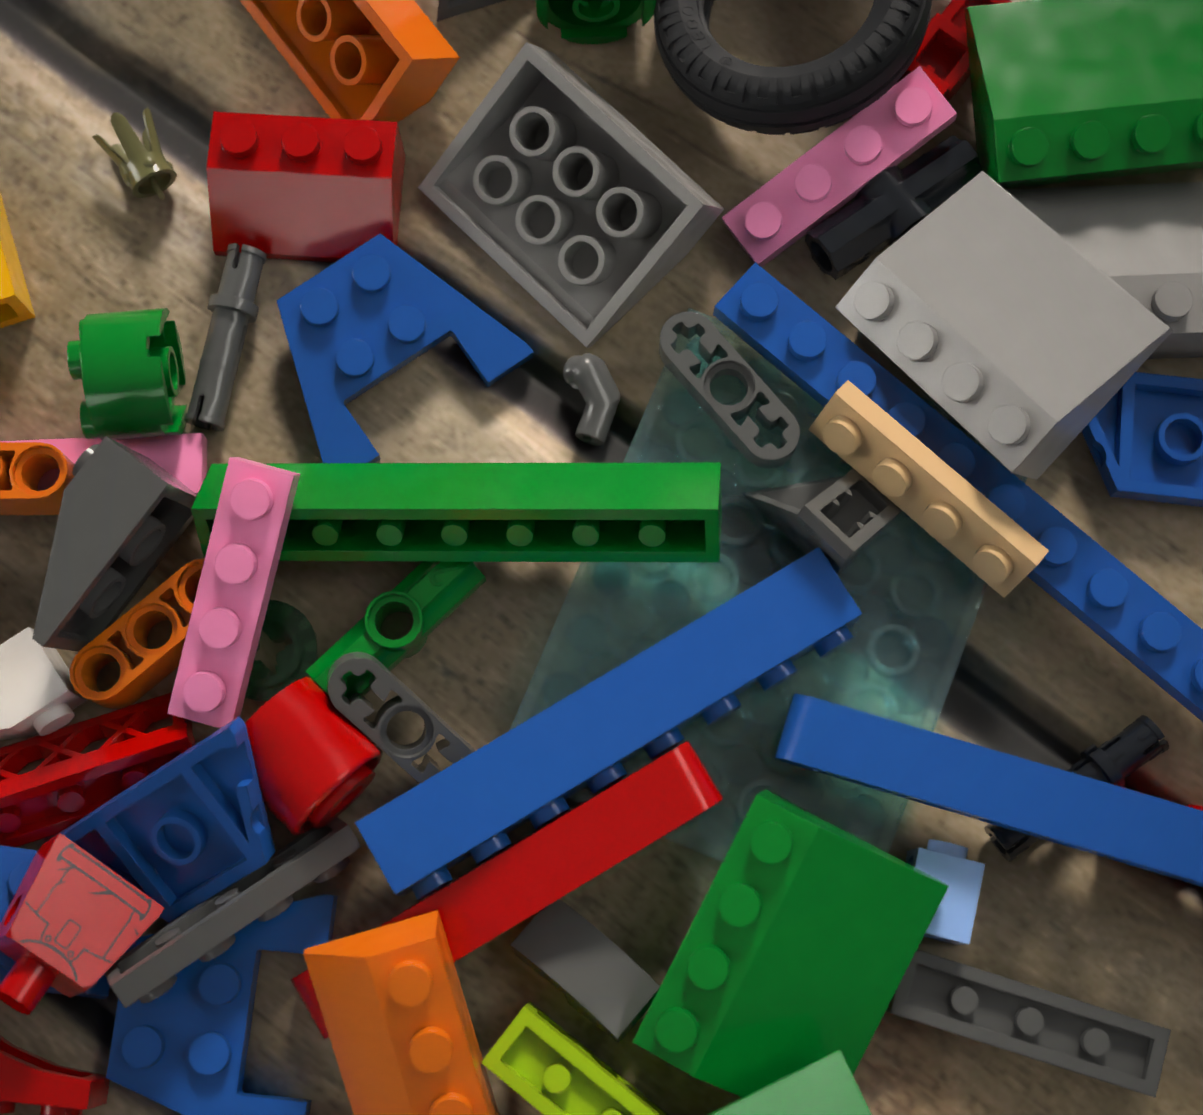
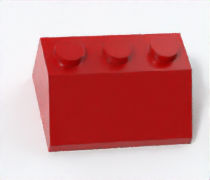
[206,111,406,262]

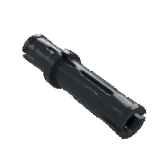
[984,715,1169,862]

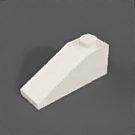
[0,627,88,741]

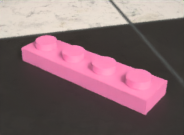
[721,66,957,267]
[167,457,300,728]

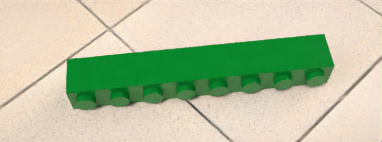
[191,462,722,563]

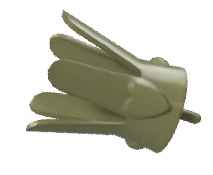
[93,108,177,200]

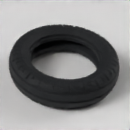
[654,0,932,135]

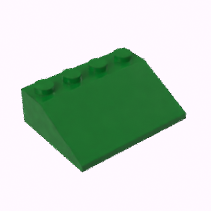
[965,0,1203,189]
[632,789,949,1097]

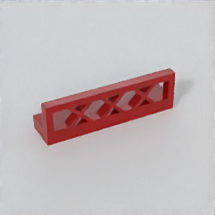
[0,692,197,847]

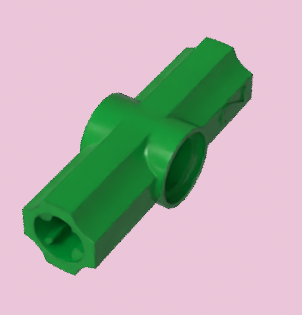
[306,562,486,698]

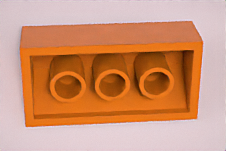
[239,0,460,123]
[303,910,500,1115]

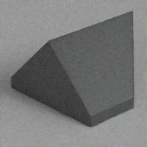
[742,469,902,576]

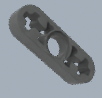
[659,312,800,469]
[327,652,475,784]

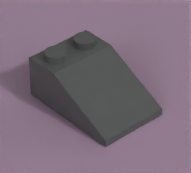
[32,436,197,652]

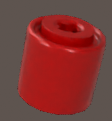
[245,676,383,835]

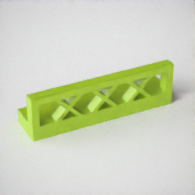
[481,1001,669,1115]

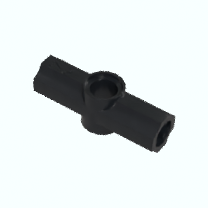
[805,135,984,280]

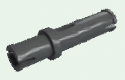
[184,243,267,431]

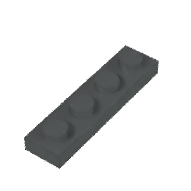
[105,817,362,1008]
[886,950,1171,1098]

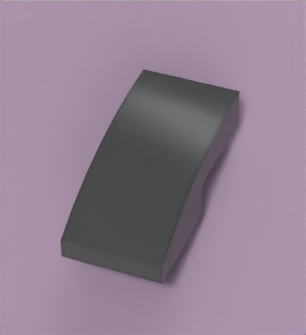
[510,899,660,1043]

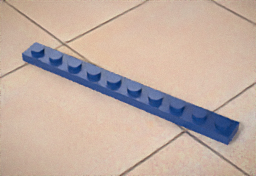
[713,262,1203,722]

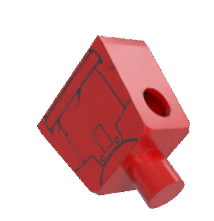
[0,833,165,1015]

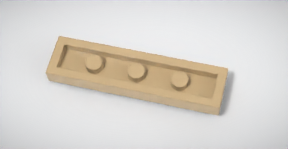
[808,380,1049,598]

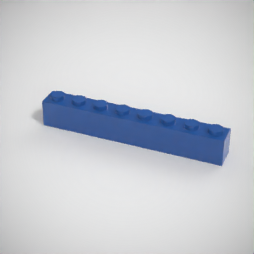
[355,547,862,900]

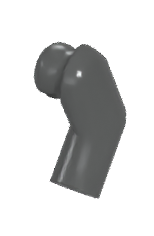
[563,353,620,446]

